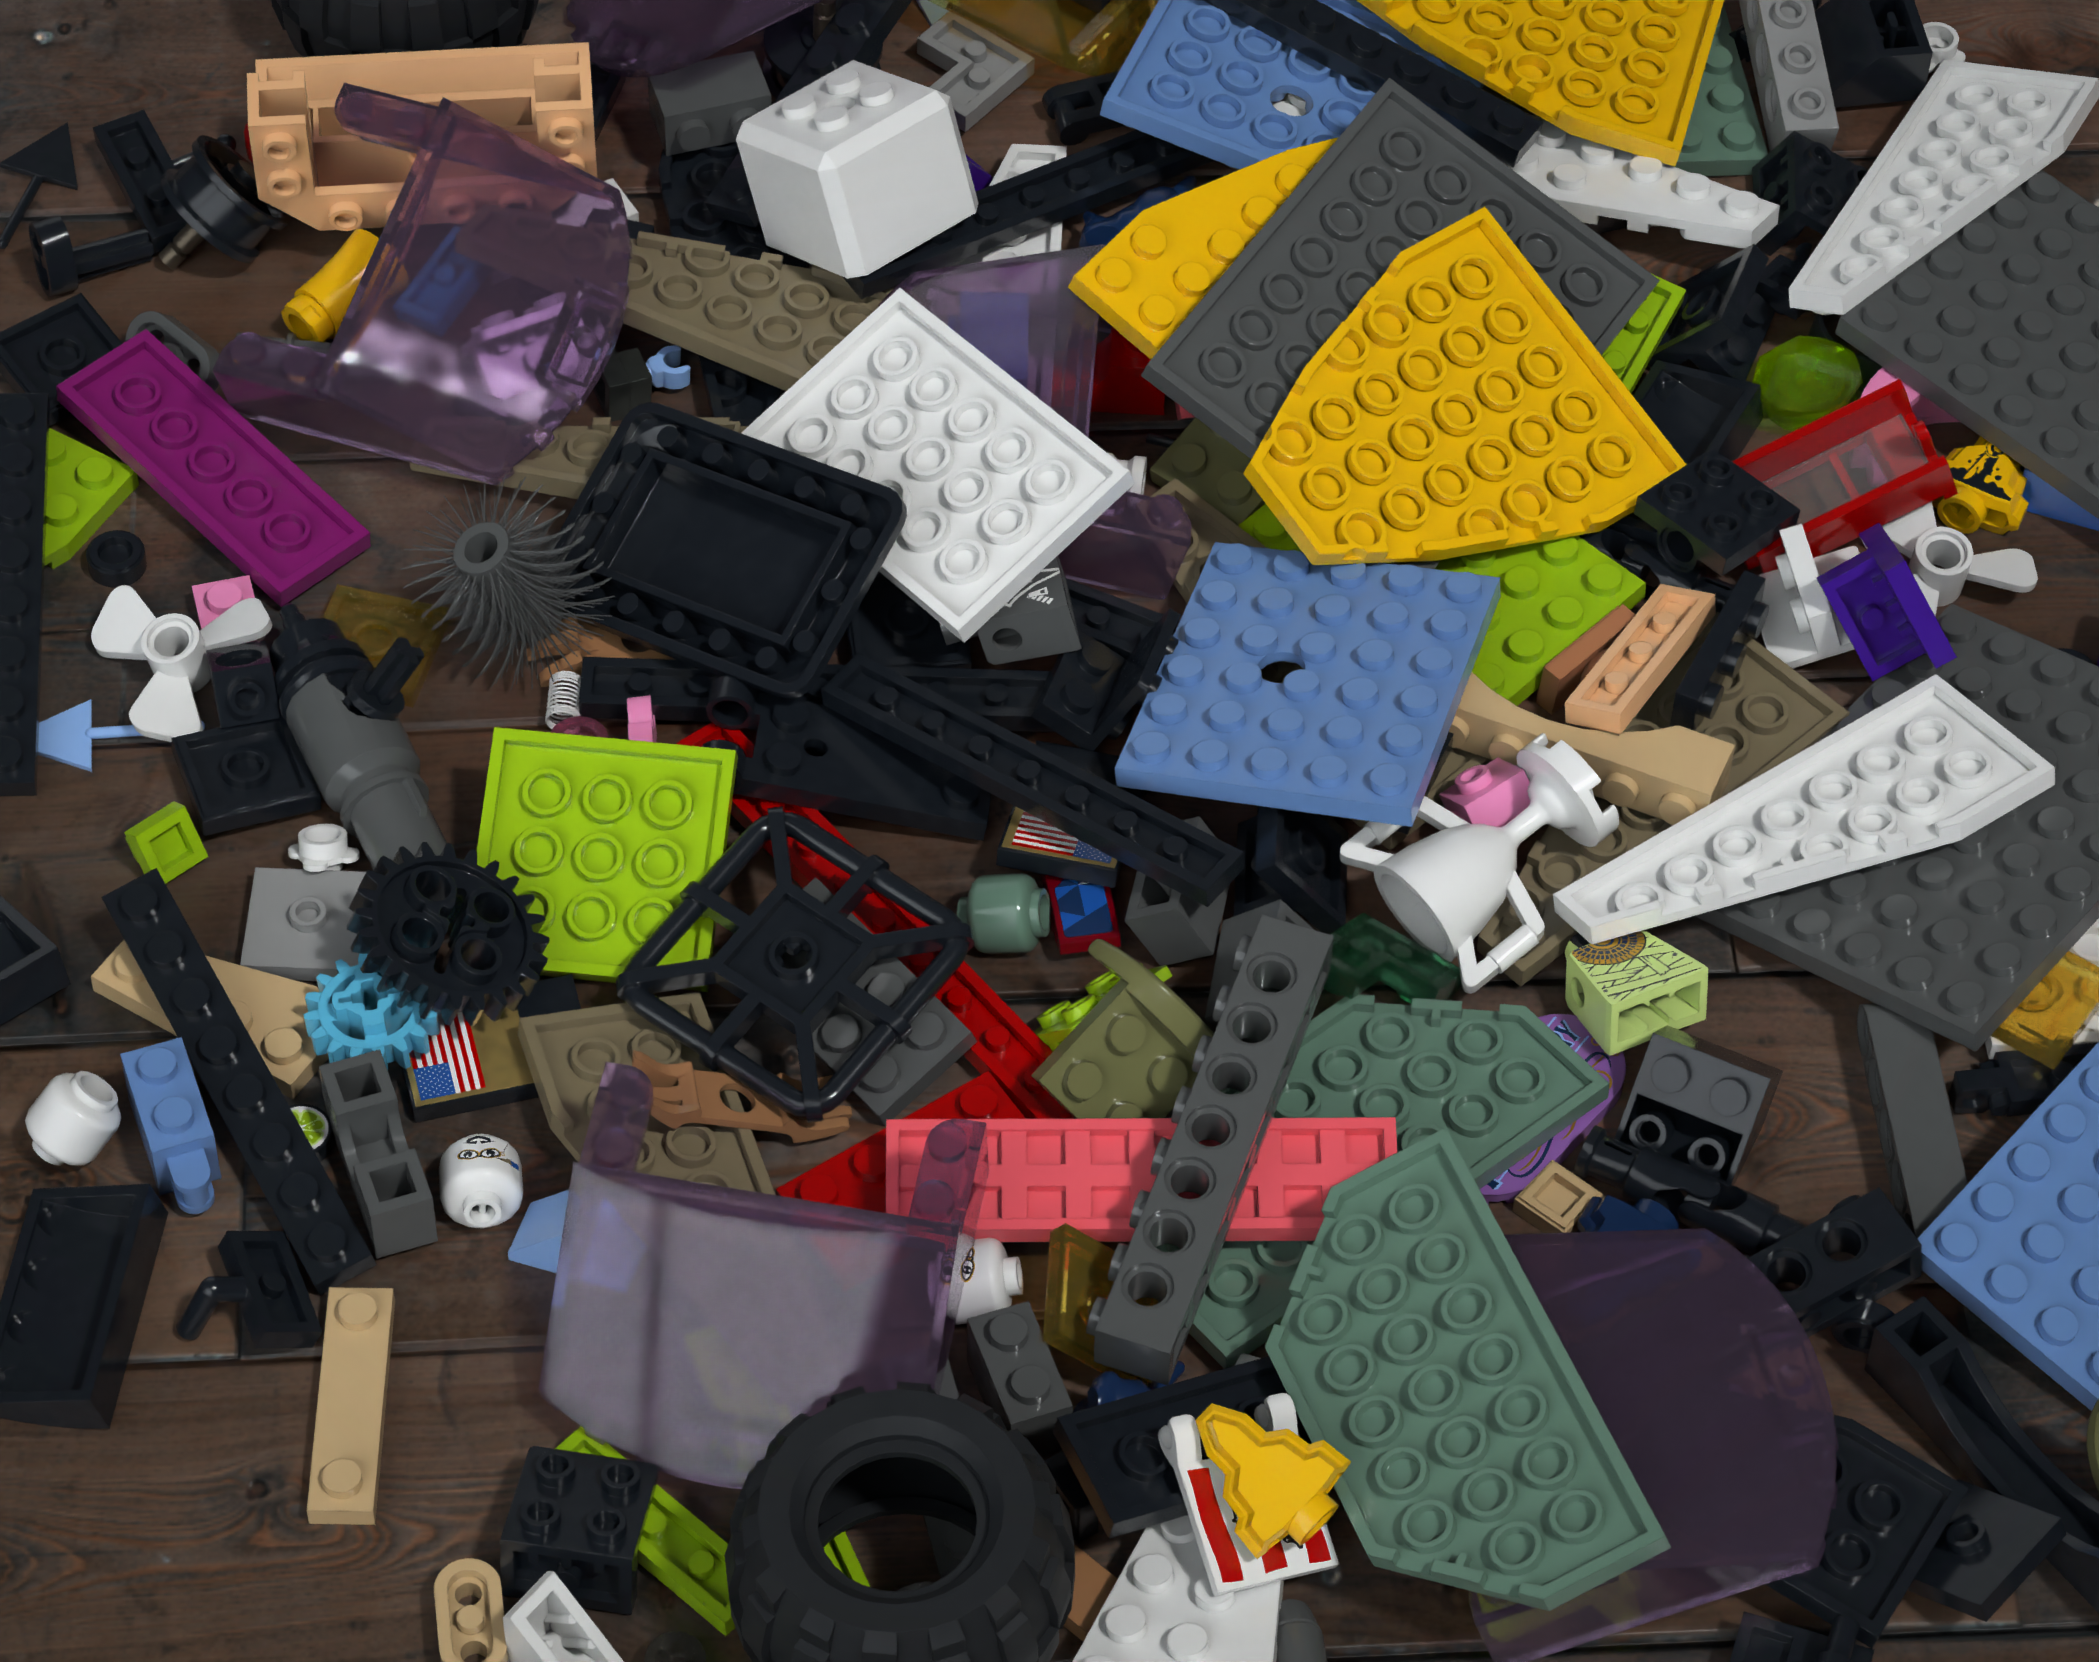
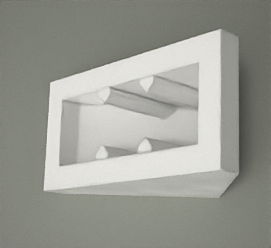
[503,1571,624,1662]

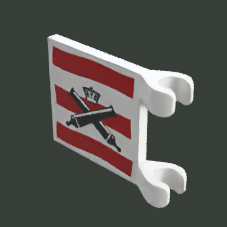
[1158,1393,1339,1596]

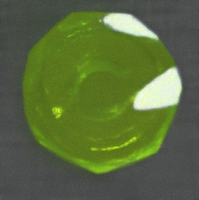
[1752,335,1863,431]

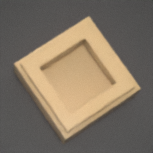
[1513,1160,1603,1246]

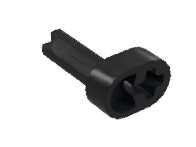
[29,215,154,297]

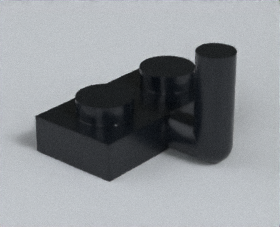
[176,1231,323,1348]

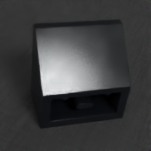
[1815,0,1933,108]
[1614,1025,1783,1185]

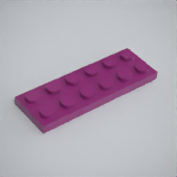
[56,329,371,607]

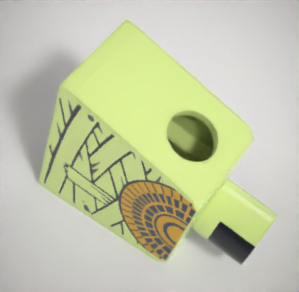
[1565,930,1708,1056]

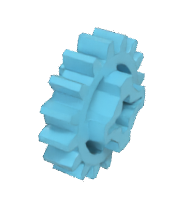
[303,953,441,1071]

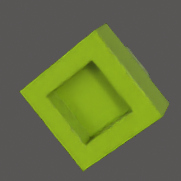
[124,801,209,884]

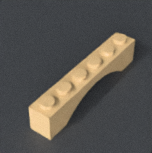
[1449,672,1735,825]

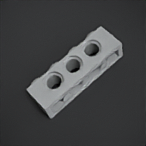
[1739,0,1839,152]

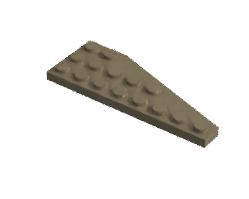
[455,205,933,391]
[1477,612,1850,986]
[517,992,845,1405]

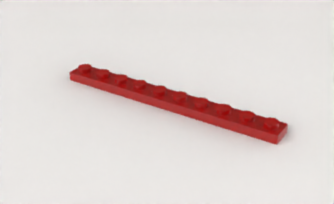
[676,722,1074,1119]

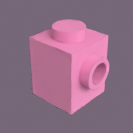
[1439,757,1530,827]

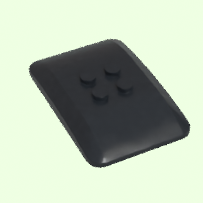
[540,402,907,699]

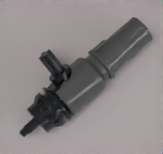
[269,603,463,932]

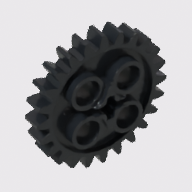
[347,842,549,1026]

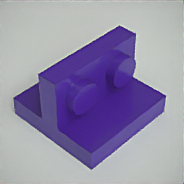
[1816,523,1957,681]

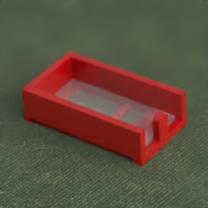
[1732,379,1958,574]

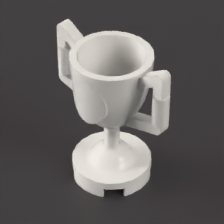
[1340,733,1619,994]

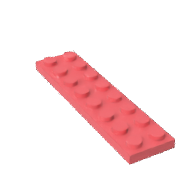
[886,1117,1397,1243]

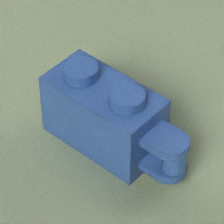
[120,1037,221,1214]

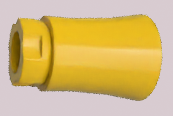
[281,229,408,342]

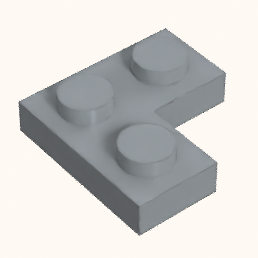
[917,9,1035,132]

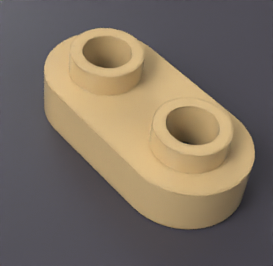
[434,1558,508,1662]

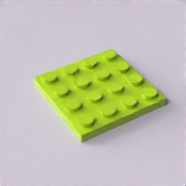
[477,727,738,992]

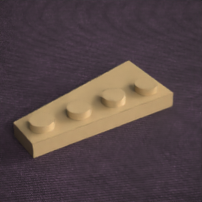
[91,940,329,1099]

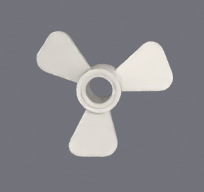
[1882,501,2038,616]
[91,585,272,742]

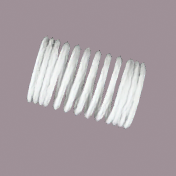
[545,671,581,733]

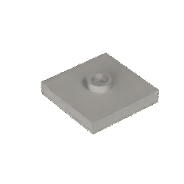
[240,867,366,981]

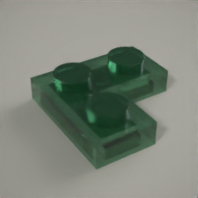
[1324,912,1461,1004]

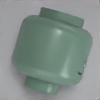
[957,873,1051,954]

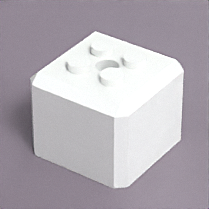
[736,60,978,279]

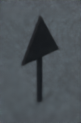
[0,122,78,249]

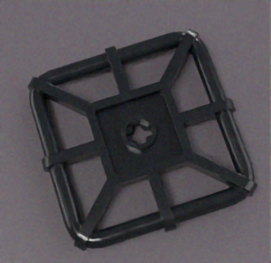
[616,806,975,1123]

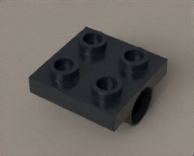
[1634,448,1801,576]

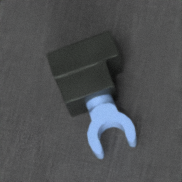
[590,343,691,422]

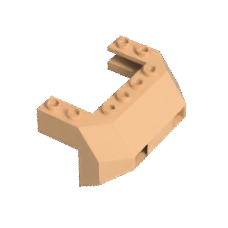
[247,42,598,231]

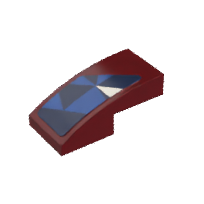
[1039,874,1121,955]

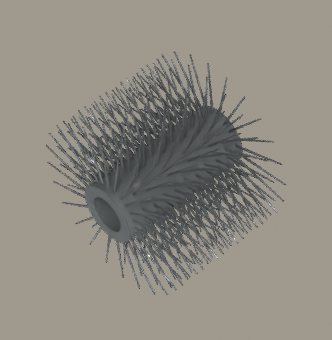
[401,474,615,691]

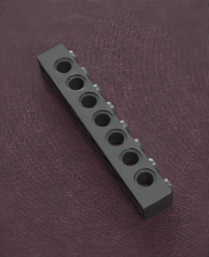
[1086,914,1334,1385]

